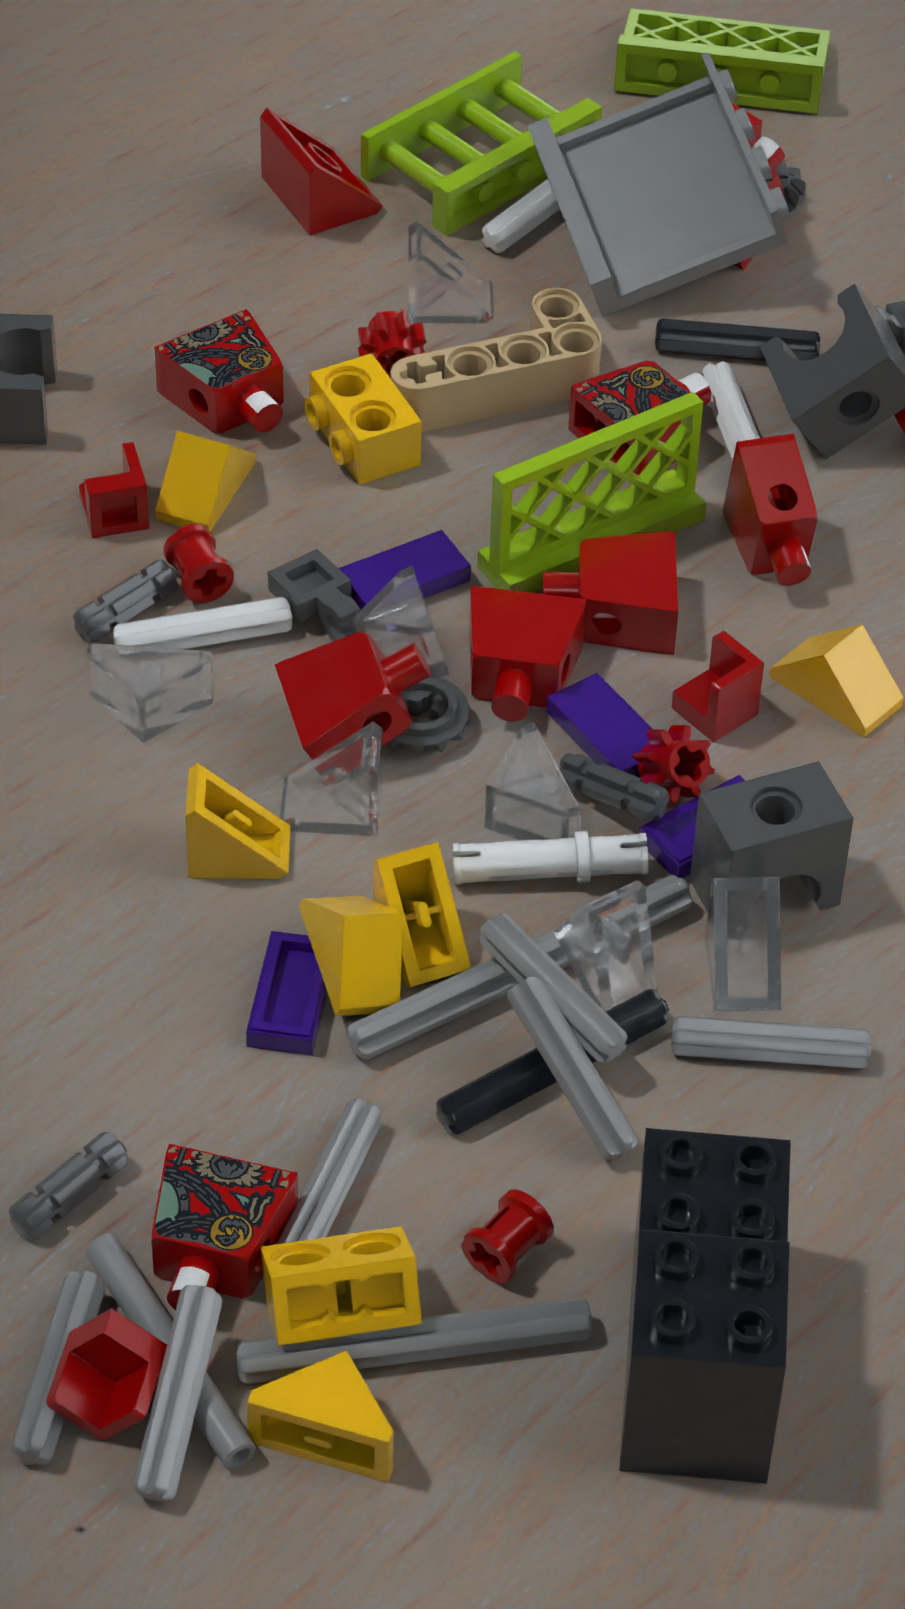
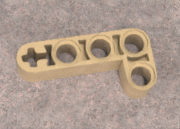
[390,287,602,432]

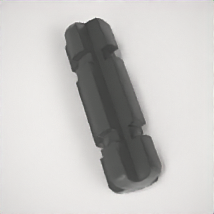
[73,560,178,642]
[556,753,670,821]
[9,1132,128,1241]

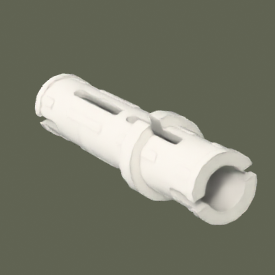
[452,831,648,885]

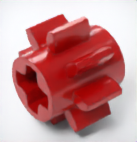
[358,310,427,377]
[633,725,715,803]

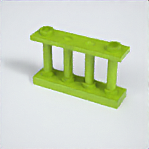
[361,51,602,236]

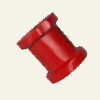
[163,524,234,603]
[461,1189,554,1284]

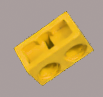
[304,353,422,485]
[260,1226,422,1346]

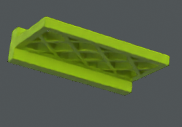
[614,8,831,114]
[477,392,707,593]

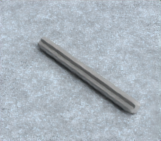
[346,875,693,1060]

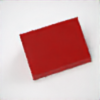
[260,108,383,236]

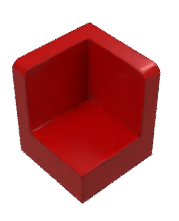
[79,442,150,538]
[671,631,764,742]
[46,1308,167,1441]

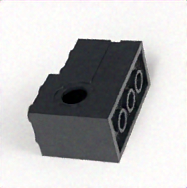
[619,1128,791,1484]

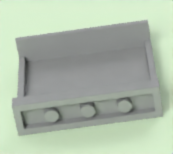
[527,52,791,317]

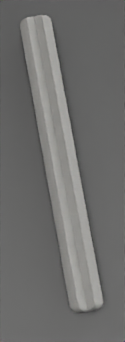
[235,1297,593,1384]

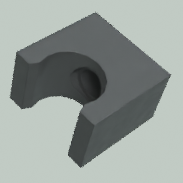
[760,283,905,459]
[0,314,57,445]
[690,761,854,938]

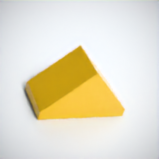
[155,430,256,532]
[769,624,904,738]
[185,763,291,879]
[373,842,472,987]
[299,895,403,1016]
[247,1350,393,1483]

